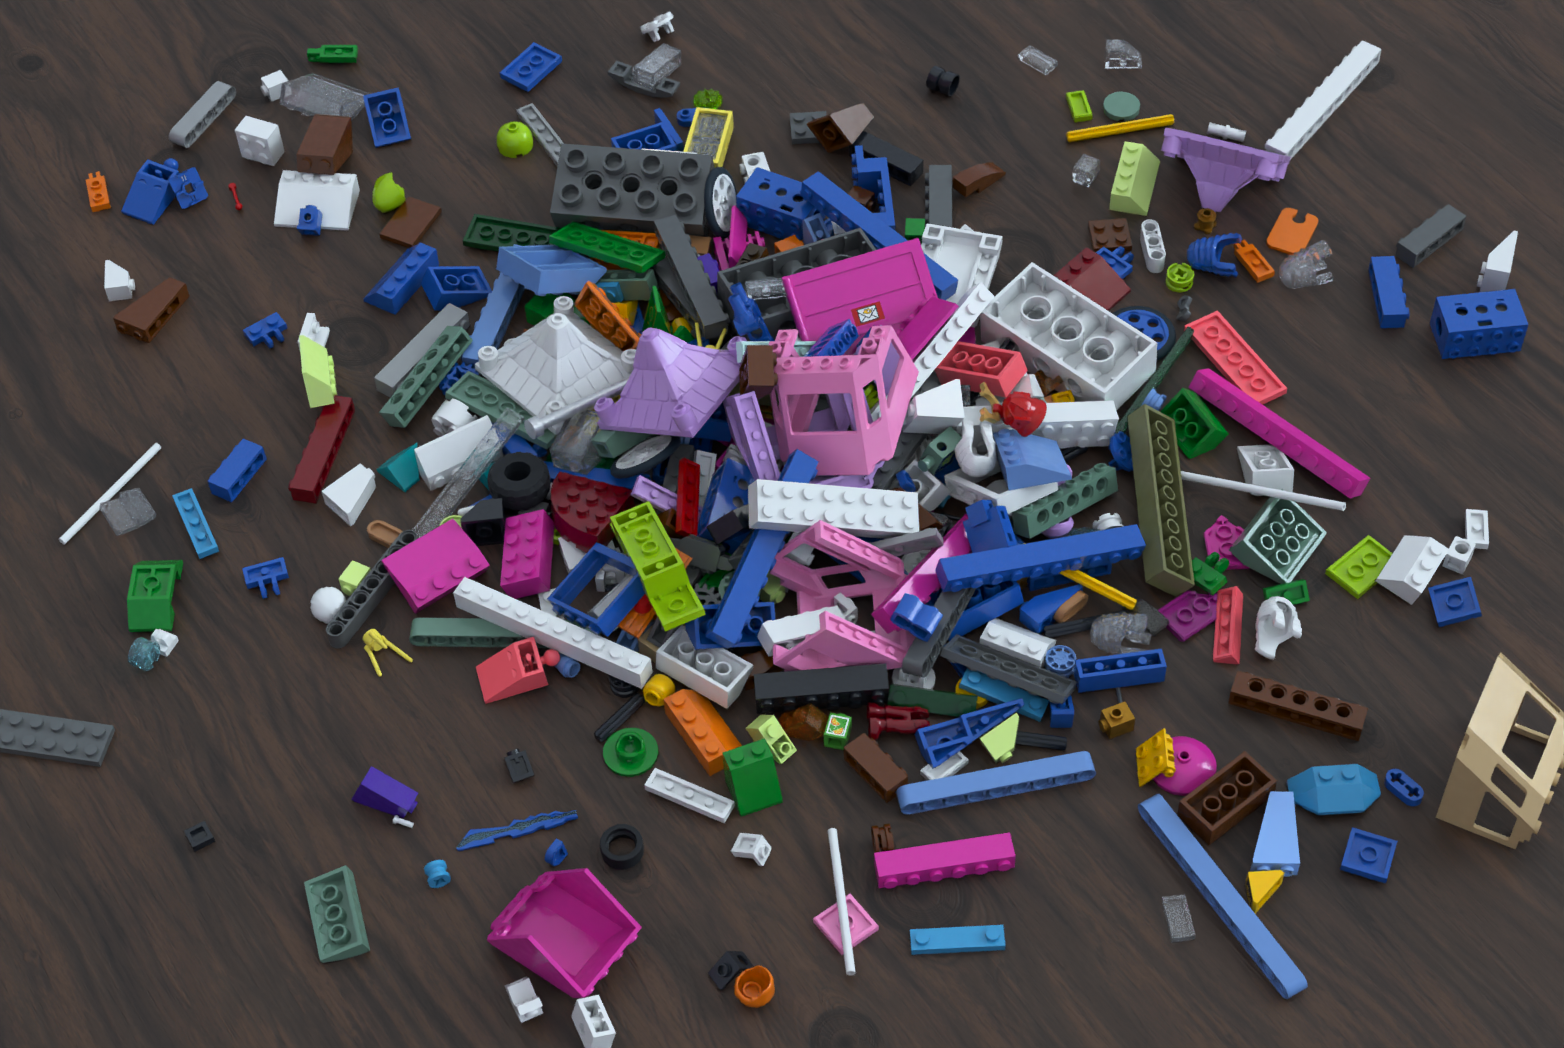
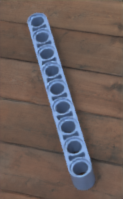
[896,751,1096,815]

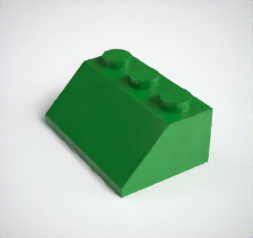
[1160,388,1229,459]

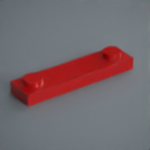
[675,457,700,537]

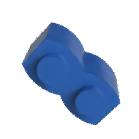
[890,593,943,642]

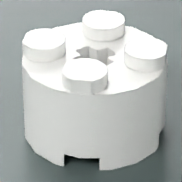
[431,398,478,437]

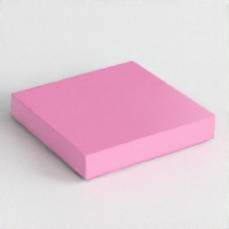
[813,894,879,955]

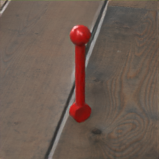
[228,183,242,210]

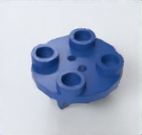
[1108,431,1133,472]

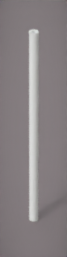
[1181,471,1346,511]

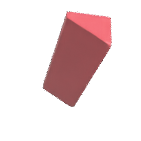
[1213,586,1243,664]

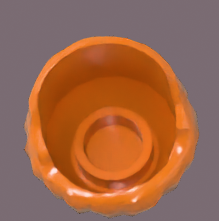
[734,965,775,1008]

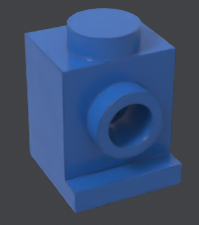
[297,205,322,235]

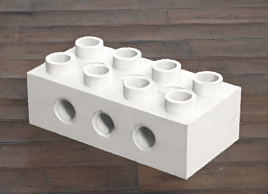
[980,262,1157,411]

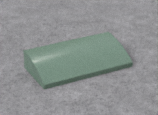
[304,865,370,963]

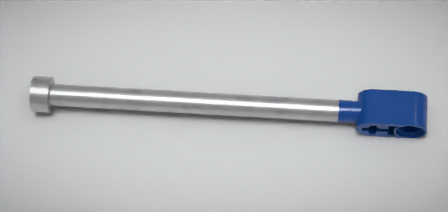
[524,337,710,439]

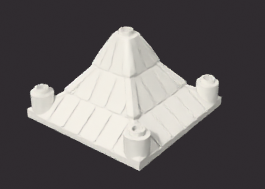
[475,296,636,435]

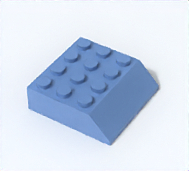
[496,245,607,296]

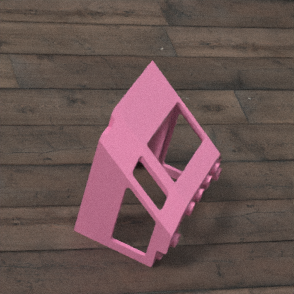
[769,325,919,476]
[770,520,916,672]

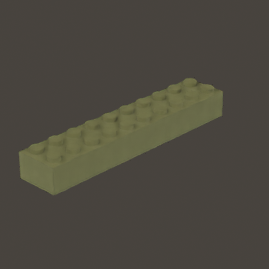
[1128,404,1195,597]

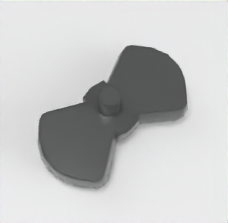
[1176,295,1192,322]

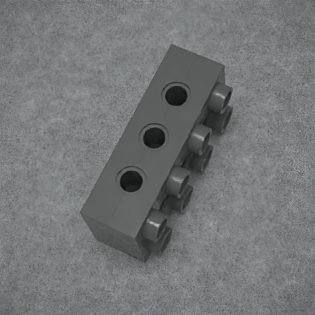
[550,143,715,237]
[717,228,876,341]

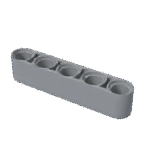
[169,81,236,148]

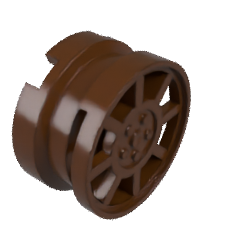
[871,823,894,853]

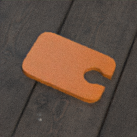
[1266,208,1319,256]

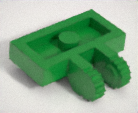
[1192,552,1230,596]

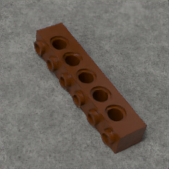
[1228,671,1368,741]

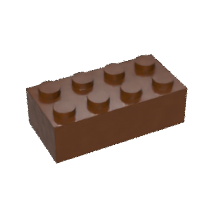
[1177,751,1277,845]

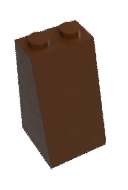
[296,114,353,175]

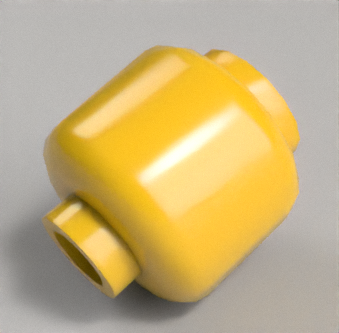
[643,674,675,707]

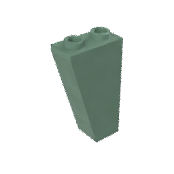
[591,429,654,458]

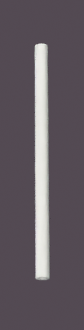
[59,443,161,545]
[828,828,856,975]

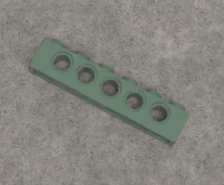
[379,326,473,428]
[1012,463,1118,539]

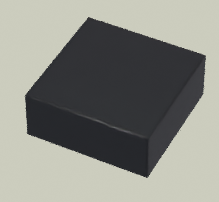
[184,821,215,852]

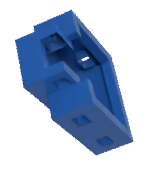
[963,500,1018,553]

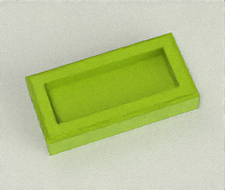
[1066,90,1093,123]

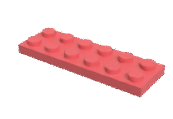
[1184,310,1287,405]

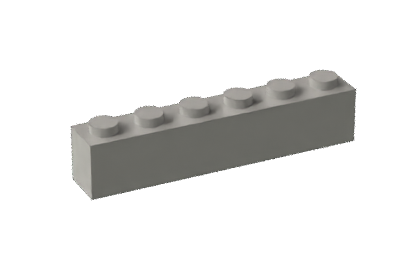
[374,303,470,398]

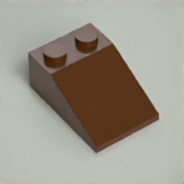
[739,345,778,400]

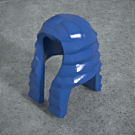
[1187,233,1242,277]

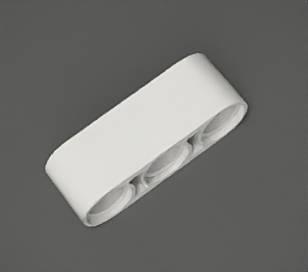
[1140,219,1166,273]

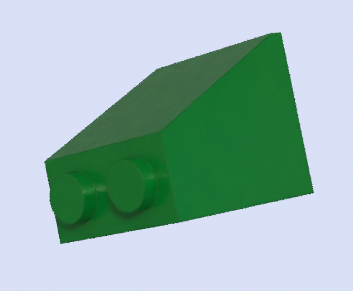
[723,738,783,817]

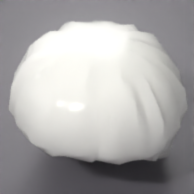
[310,587,346,624]

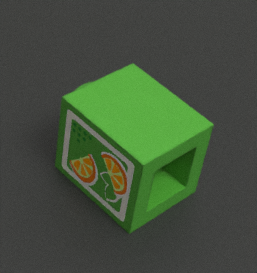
[824,713,852,750]

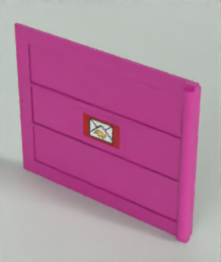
[781,238,938,355]

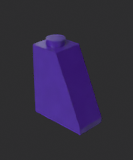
[351,766,418,819]

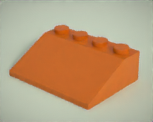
[574,281,642,351]

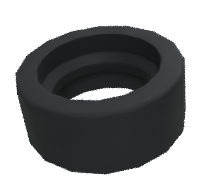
[600,824,644,870]

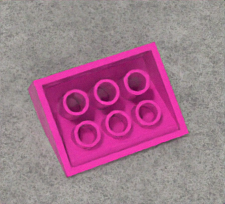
[896,296,959,360]
[381,519,490,614]

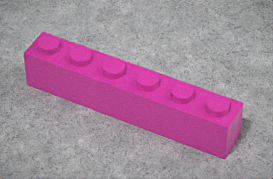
[874,832,1016,888]

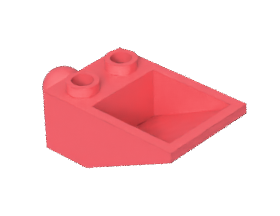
[476,637,560,704]

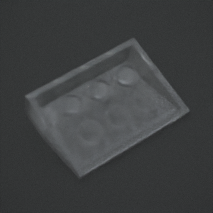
[280,73,371,121]

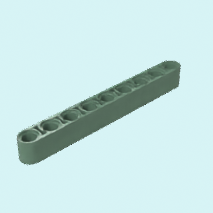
[409,618,600,648]

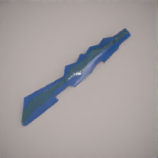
[457,810,578,851]

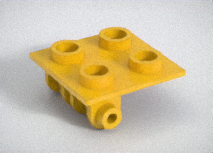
[1136,728,1176,787]

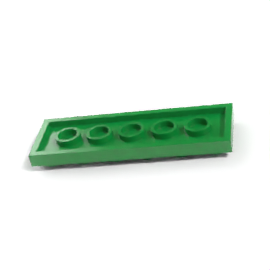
[549,222,665,273]

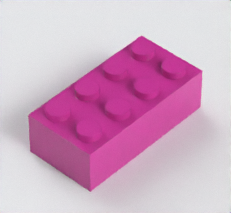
[500,509,554,599]

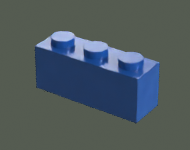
[208,439,267,502]

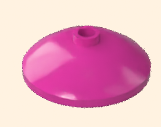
[1153,736,1217,796]

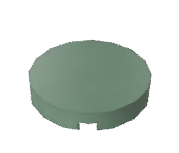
[1103,91,1140,121]

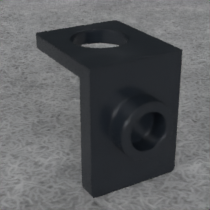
[708,951,754,990]

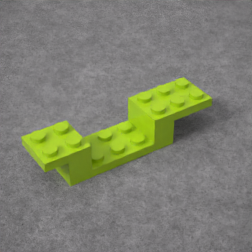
[610,501,706,632]

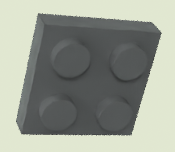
[790,111,826,144]

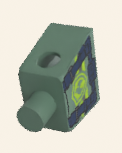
[918,426,962,475]

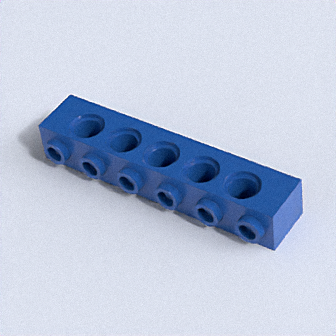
[803,319,859,357]

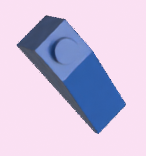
[1019,584,1083,634]

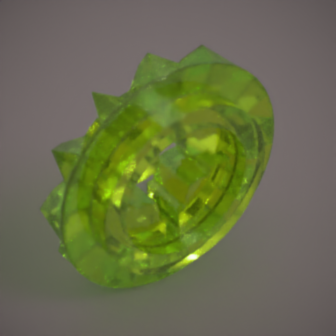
[693,88,722,109]

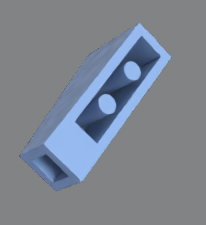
[1250,791,1300,877]

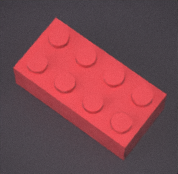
[935,341,1028,398]

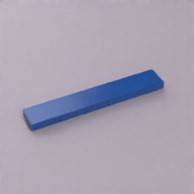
[544,461,651,490]

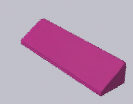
[728,206,747,268]

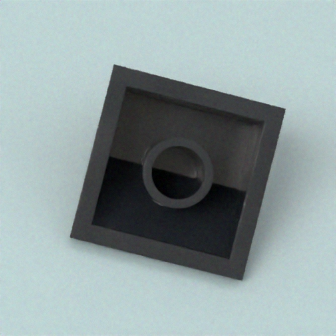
[461,498,506,546]

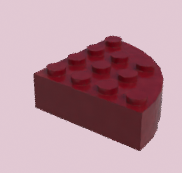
[551,471,635,553]

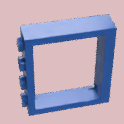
[547,542,645,637]

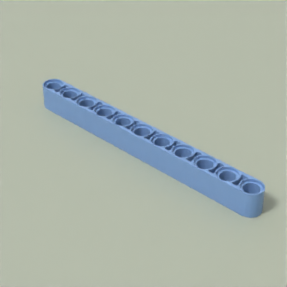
[1138,794,1308,999]

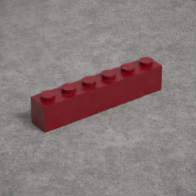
[288,396,355,504]

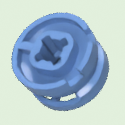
[1140,388,1167,411]
[1045,645,1076,678]

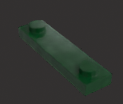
[888,684,978,717]

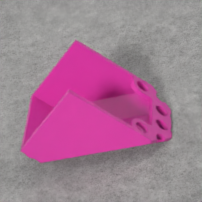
[487,868,642,998]

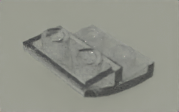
[100,488,157,536]

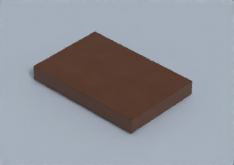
[380,196,442,248]

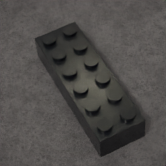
[754,663,889,715]

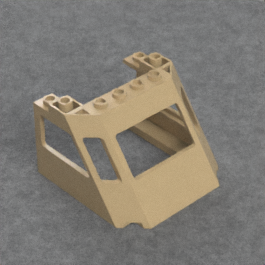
[1436,652,1564,850]

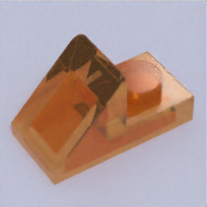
[1034,369,1064,397]

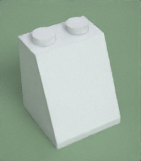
[902,379,964,434]

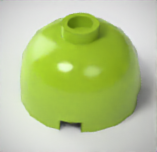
[496,121,534,158]

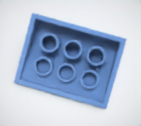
[993,429,1072,490]

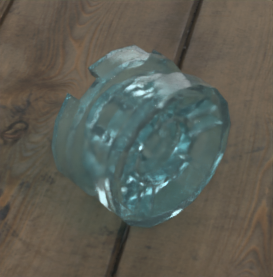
[128,637,160,671]

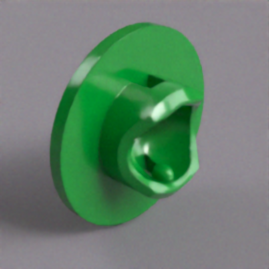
[603,728,658,777]

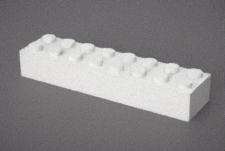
[954,400,1119,452]
[748,479,919,539]

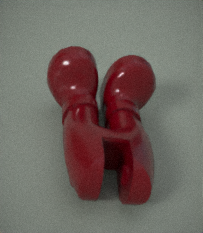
[867,703,930,741]

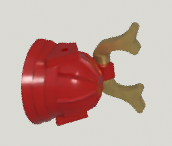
[979,382,1047,437]

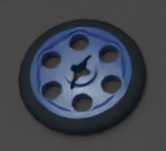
[1112,306,1176,361]

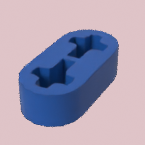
[1384,769,1424,807]

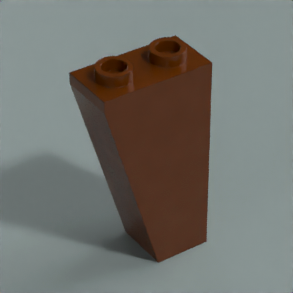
[113,277,189,343]

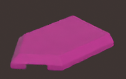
[1203,515,1249,570]

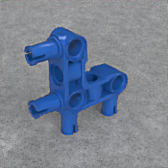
[728,282,774,341]

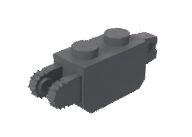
[669,534,734,574]

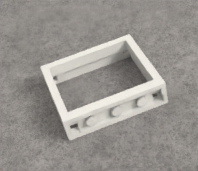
[944,461,1058,514]

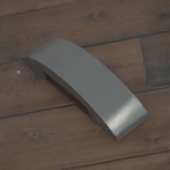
[608,61,680,98]

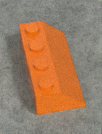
[663,689,742,776]

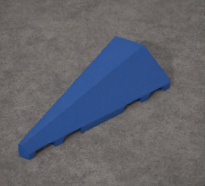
[914,698,1025,769]

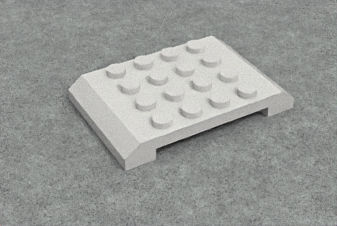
[921,223,1002,327]

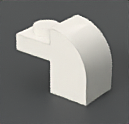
[505,976,543,1023]

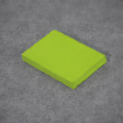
[1325,535,1393,599]

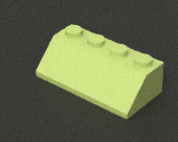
[1109,141,1160,216]
[299,335,337,408]

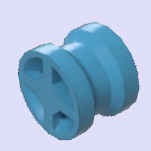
[424,860,451,888]

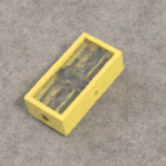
[683,107,734,168]

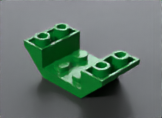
[127,560,183,632]

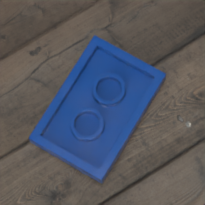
[500,42,562,92]

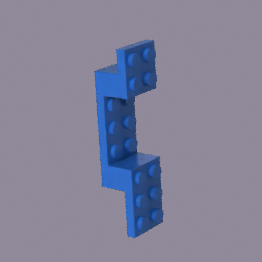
[851,145,895,230]

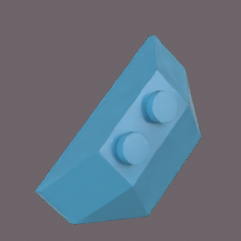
[1286,764,1381,815]

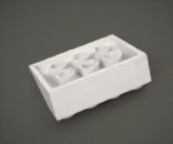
[274,170,360,231]

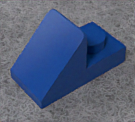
[1049,695,1074,728]

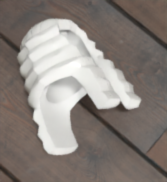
[954,420,997,478]
[1255,596,1302,660]

